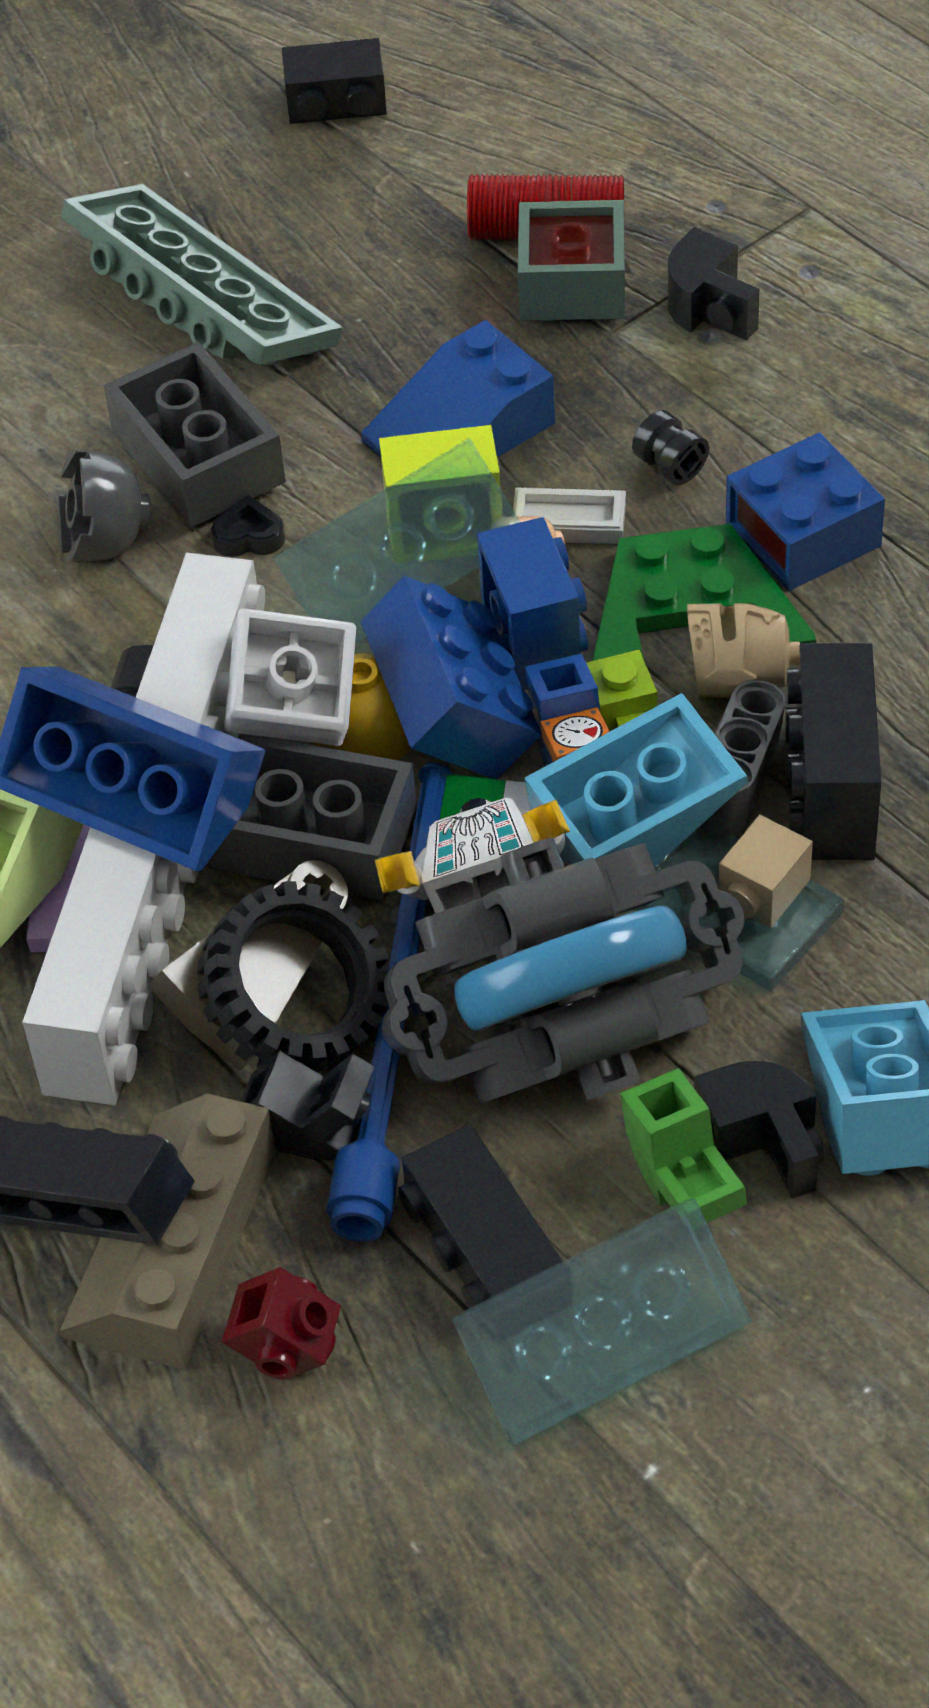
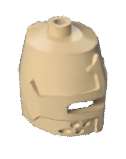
[687,603,800,698]

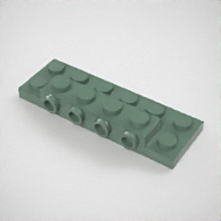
[61,184,342,365]

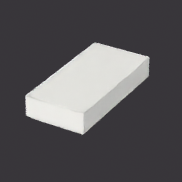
[512,487,626,544]

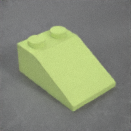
[0,789,84,948]

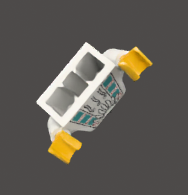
[375,798,570,914]

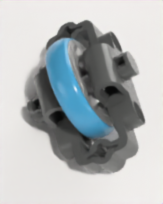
[382,838,745,1104]

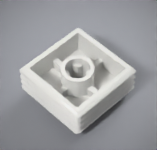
[224,608,356,746]

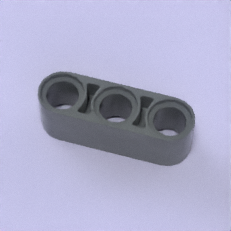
[699,680,786,837]

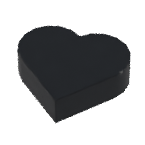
[211,495,286,557]

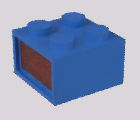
[726,432,885,592]

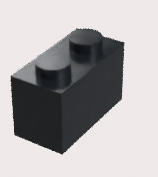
[281,38,387,124]

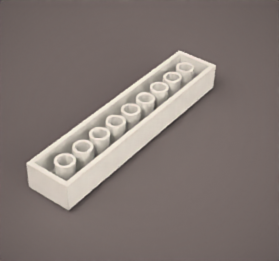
[22,553,265,1106]

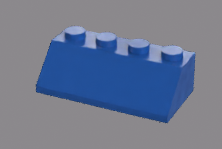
[0,667,266,871]

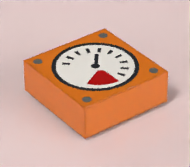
[540,707,610,762]

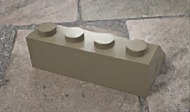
[59,1094,276,1370]

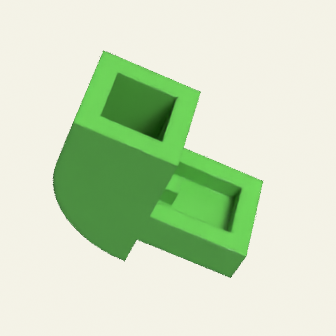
[620,1068,747,1231]

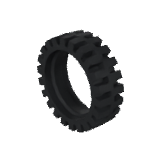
[197,881,389,1073]

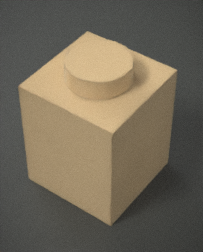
[719,815,813,928]

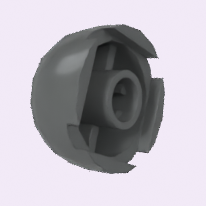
[57,449,151,563]

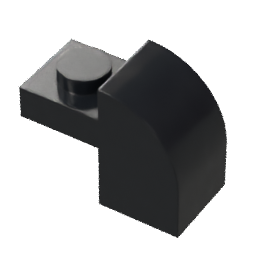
[668,226,760,341]
[240,1051,375,1160]
[694,1061,824,1199]

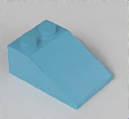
[525,693,748,867]
[800,1000,929,1176]

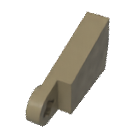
[148,860,348,1070]

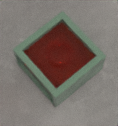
[518,200,625,321]

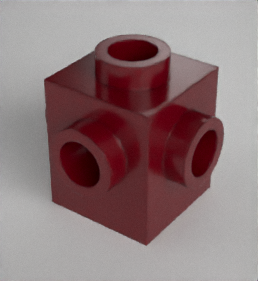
[221,1267,341,1380]

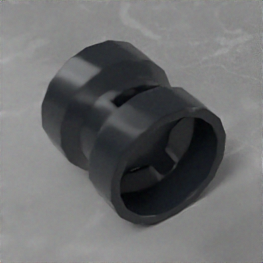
[632,410,710,485]

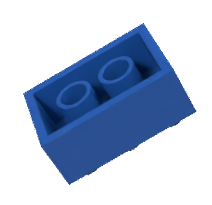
[360,575,542,779]

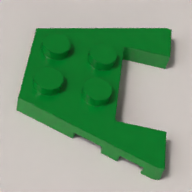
[592,523,816,662]

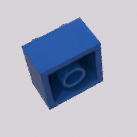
[477,517,588,690]

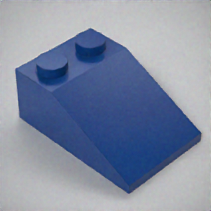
[361,320,555,457]

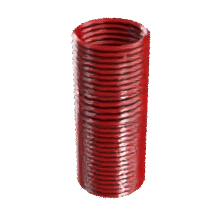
[467,173,624,241]

